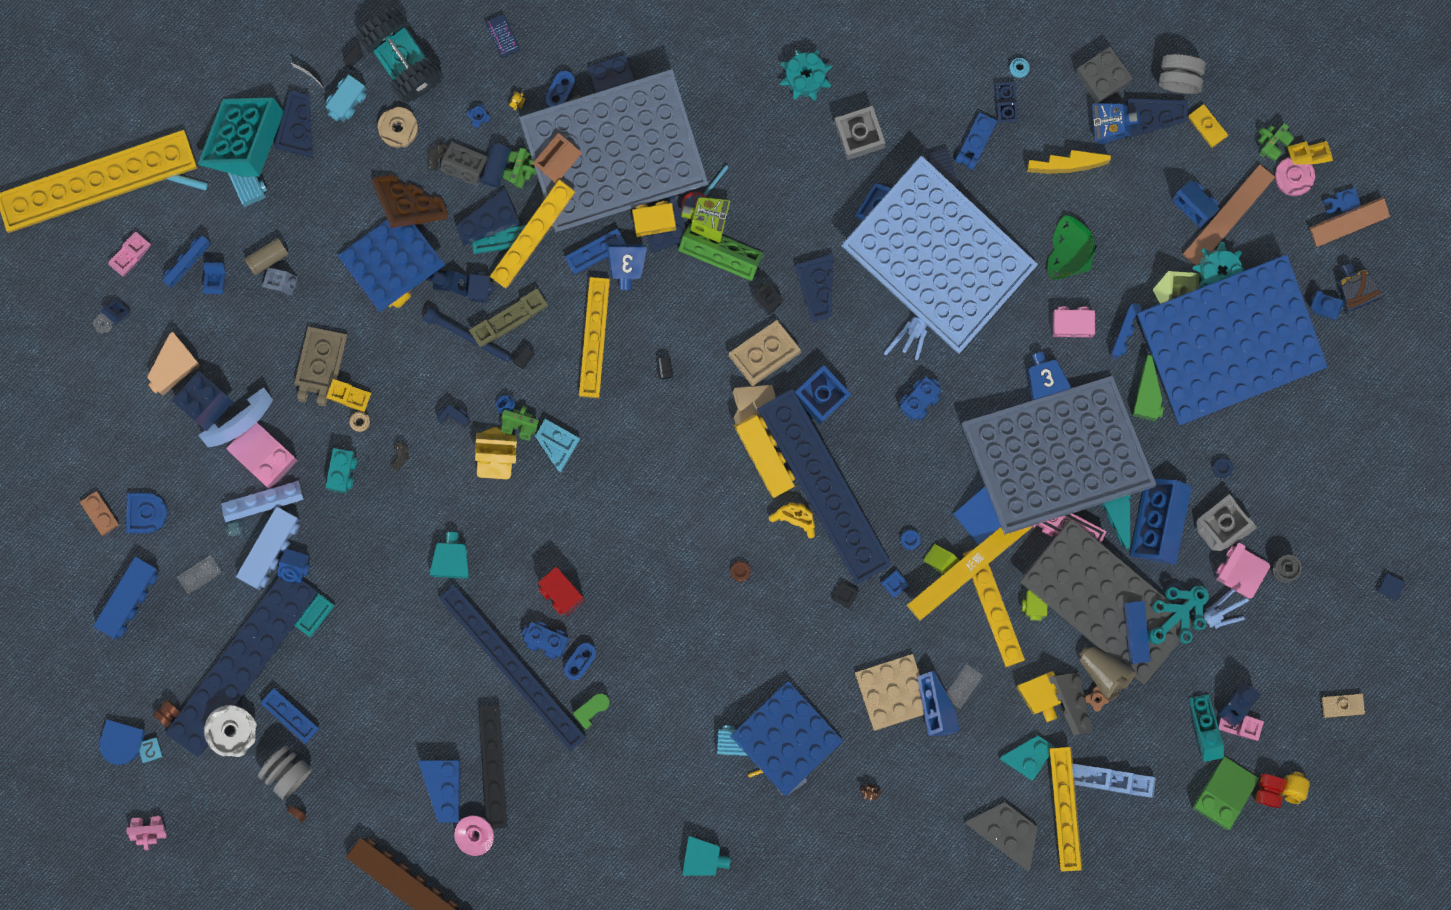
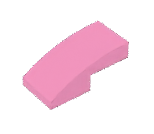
[108,232,151,277]
[1217,712,1264,741]

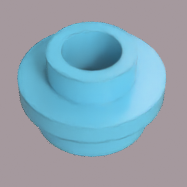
[1010,58,1030,78]

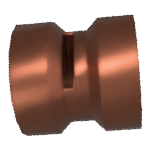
[152,699,181,728]

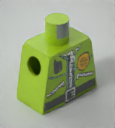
[681,197,730,242]

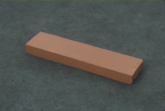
[1309,197,1390,247]

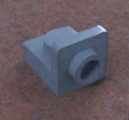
[262,268,297,296]

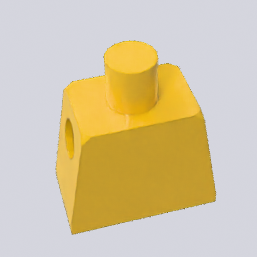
[1016,671,1061,722]

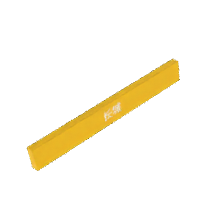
[907,526,1032,621]

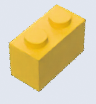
[632,201,676,237]

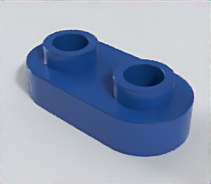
[546,71,575,107]
[564,643,596,681]

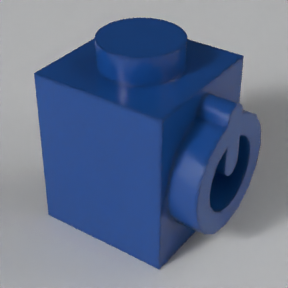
[278,549,311,583]

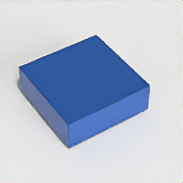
[881,570,909,598]

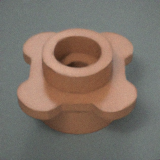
[1085,687,1109,712]

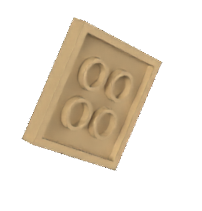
[855,654,925,731]

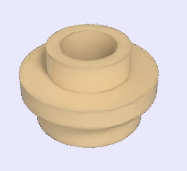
[350,412,370,432]

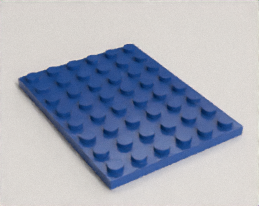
[1137,254,1328,426]

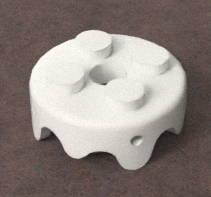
[204,705,257,757]

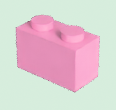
[1053,307,1095,337]

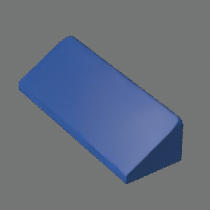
[1124,601,1151,664]

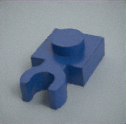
[1323,188,1361,214]

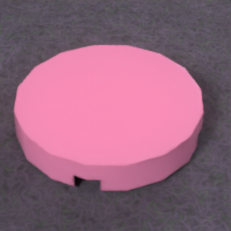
[1274,157,1315,196]

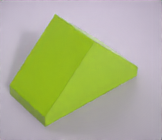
[923,544,960,575]

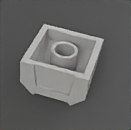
[1196,494,1257,551]

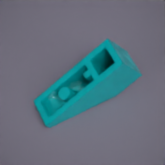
[1101,495,1131,551]

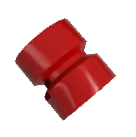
[1254,774,1287,809]

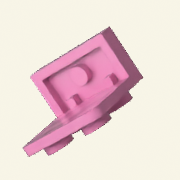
[1216,543,1270,599]

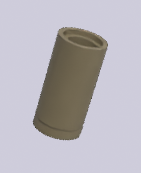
[244,238,289,275]

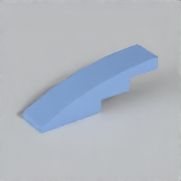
[1073,764,1156,798]

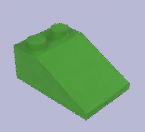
[1192,756,1259,830]

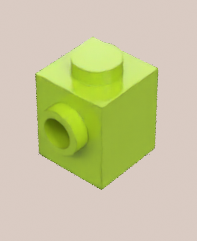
[1022,591,1047,621]

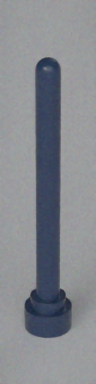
[423,307,511,362]

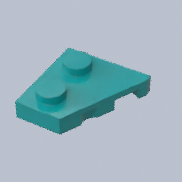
[1000,736,1055,781]

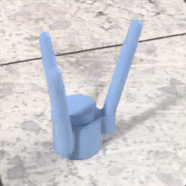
[884,317,927,360]
[1203,589,1249,629]

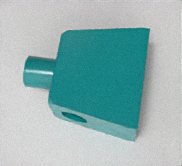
[430,532,470,579]
[682,836,731,876]

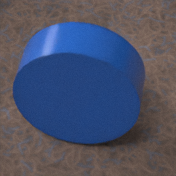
[900,530,921,550]

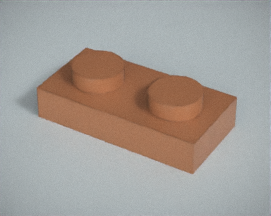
[80,491,120,536]

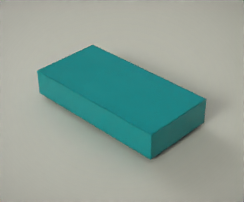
[294,593,335,638]

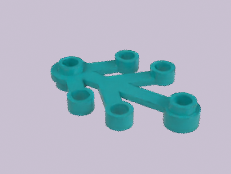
[1148,586,1209,645]

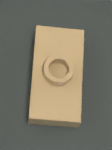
[1321,694,1365,718]

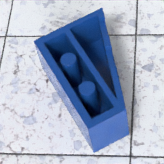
[418,761,461,823]

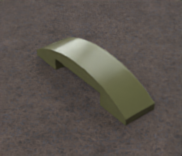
[469,289,548,347]

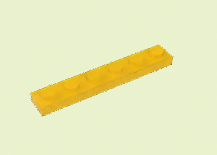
[490,180,577,289]
[579,277,610,398]
[963,549,1025,668]
[1050,747,1082,872]

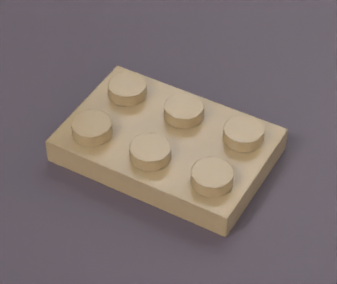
[728,320,801,386]

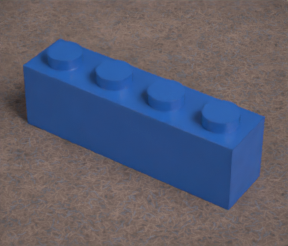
[93,557,159,640]

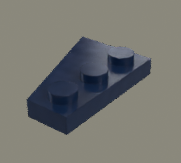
[456,189,520,246]
[795,254,833,323]

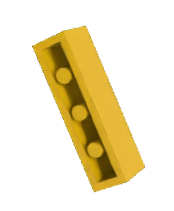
[733,414,795,498]

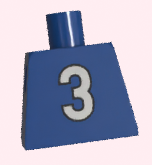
[606,244,647,290]
[1028,352,1071,401]

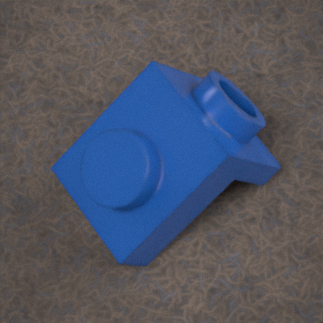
[203,262,226,294]

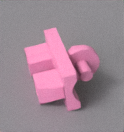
[127,816,167,850]

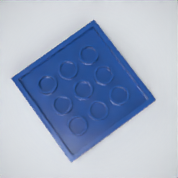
[337,220,445,312]
[730,681,843,796]

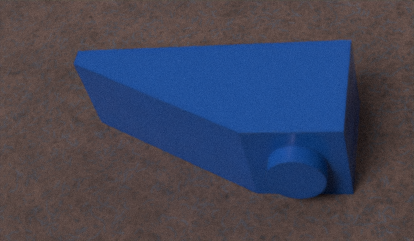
[917,671,960,736]

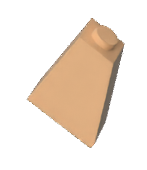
[147,332,201,395]

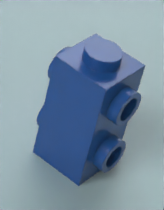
[899,377,941,423]
[521,621,569,660]

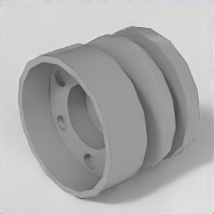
[257,745,312,800]

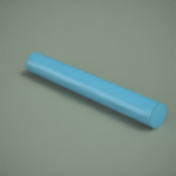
[167,175,208,190]

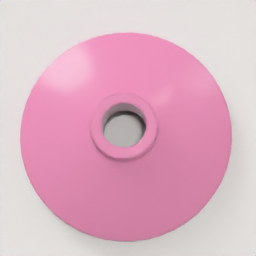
[454,815,494,856]

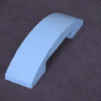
[198,387,273,447]

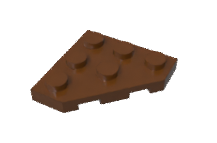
[372,175,448,228]

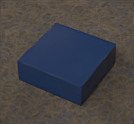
[101,299,131,325]
[1378,574,1406,601]

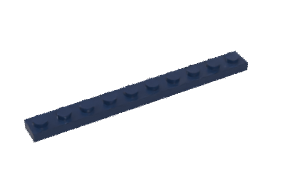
[439,585,586,751]

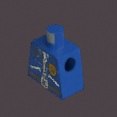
[1092,104,1141,145]

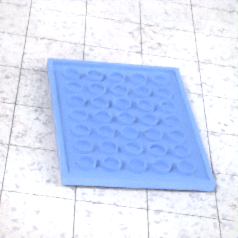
[841,156,1038,354]

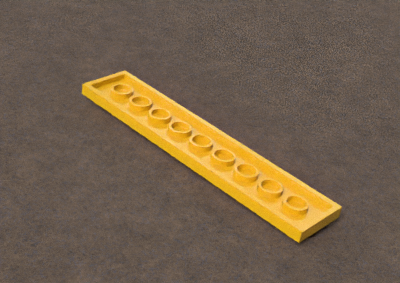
[0,130,197,233]

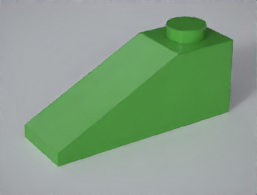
[1132,355,1164,422]

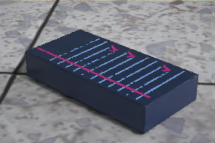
[485,14,520,59]

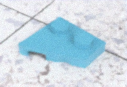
[535,419,580,473]

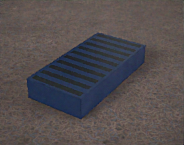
[929,148,959,188]

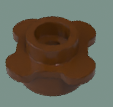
[861,784,881,800]

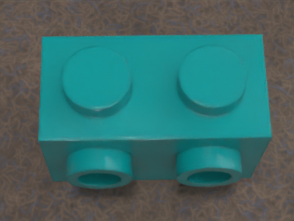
[326,448,358,494]

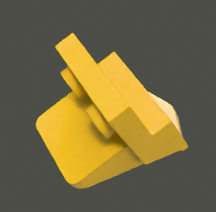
[475,427,517,479]

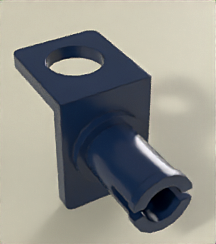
[427,270,470,297]

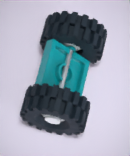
[357,7,443,103]

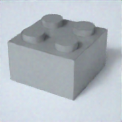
[834,106,885,160]

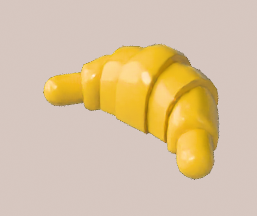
[769,502,815,538]

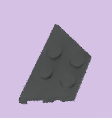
[965,802,1038,871]

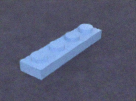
[221,481,304,522]

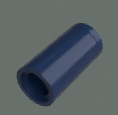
[480,143,511,188]

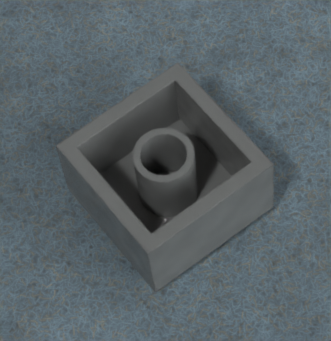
[1075,47,1133,104]

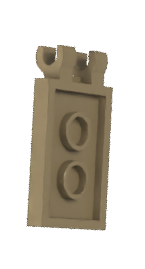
[294,327,348,407]

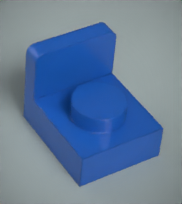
[1310,290,1344,321]

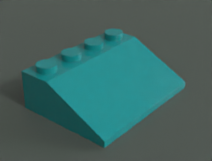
[198,97,284,177]

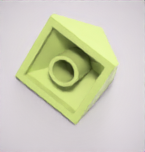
[1153,271,1200,303]

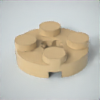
[378,107,418,148]

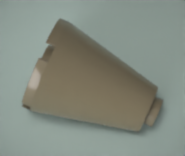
[1080,646,1136,702]

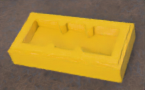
[1188,104,1228,148]

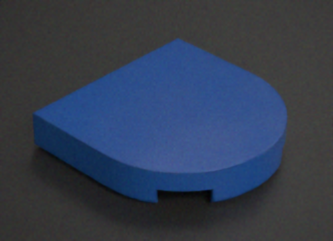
[126,493,168,534]
[100,720,146,765]

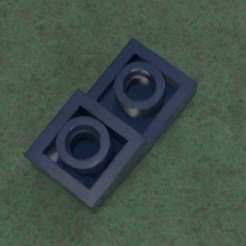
[995,82,1018,123]

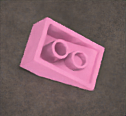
[226,423,298,489]

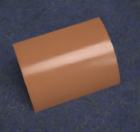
[532,133,582,183]

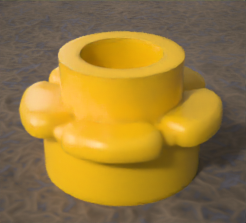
[509,91,526,110]

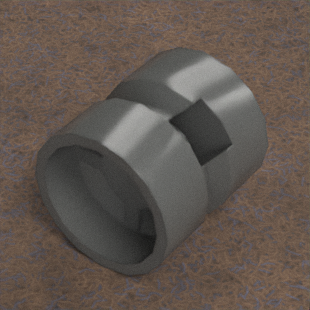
[1272,555,1302,584]

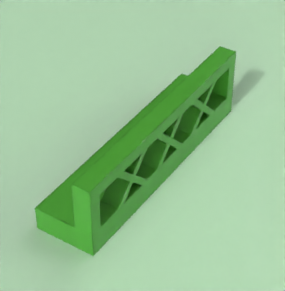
[678,223,764,281]

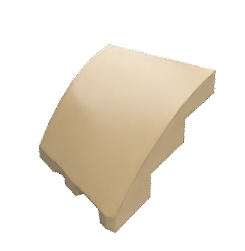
[733,385,779,448]

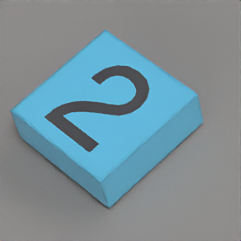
[139,737,163,763]

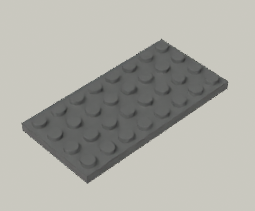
[1019,519,1193,685]

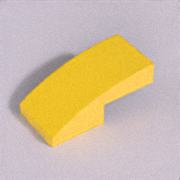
[1287,141,1333,165]
[326,379,371,413]

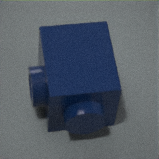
[467,272,494,303]

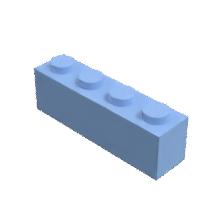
[236,507,300,591]

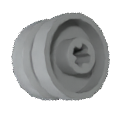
[1159,54,1206,94]

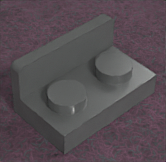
[440,142,488,185]

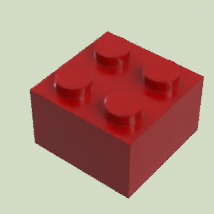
[538,567,585,617]

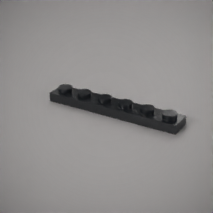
[479,705,508,829]

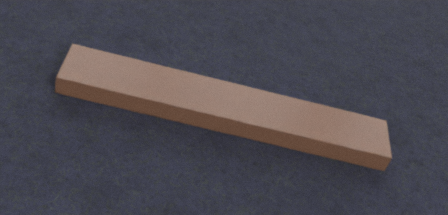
[1183,165,1275,265]

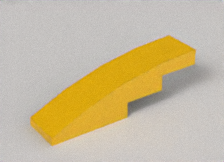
[1027,150,1111,174]

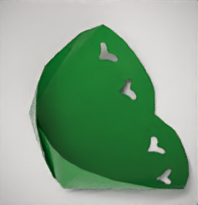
[1047,215,1097,280]

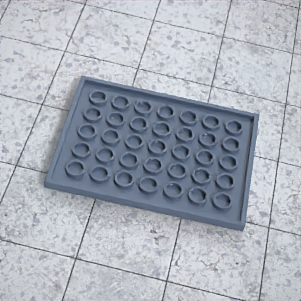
[519,69,708,232]
[962,376,1156,535]

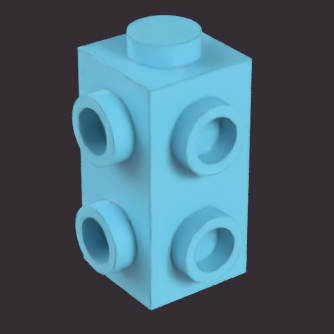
[326,75,367,122]

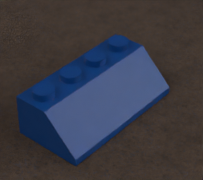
[1130,479,1192,565]

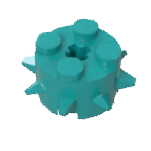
[780,49,832,101]
[1193,242,1246,288]

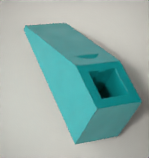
[1189,694,1224,762]

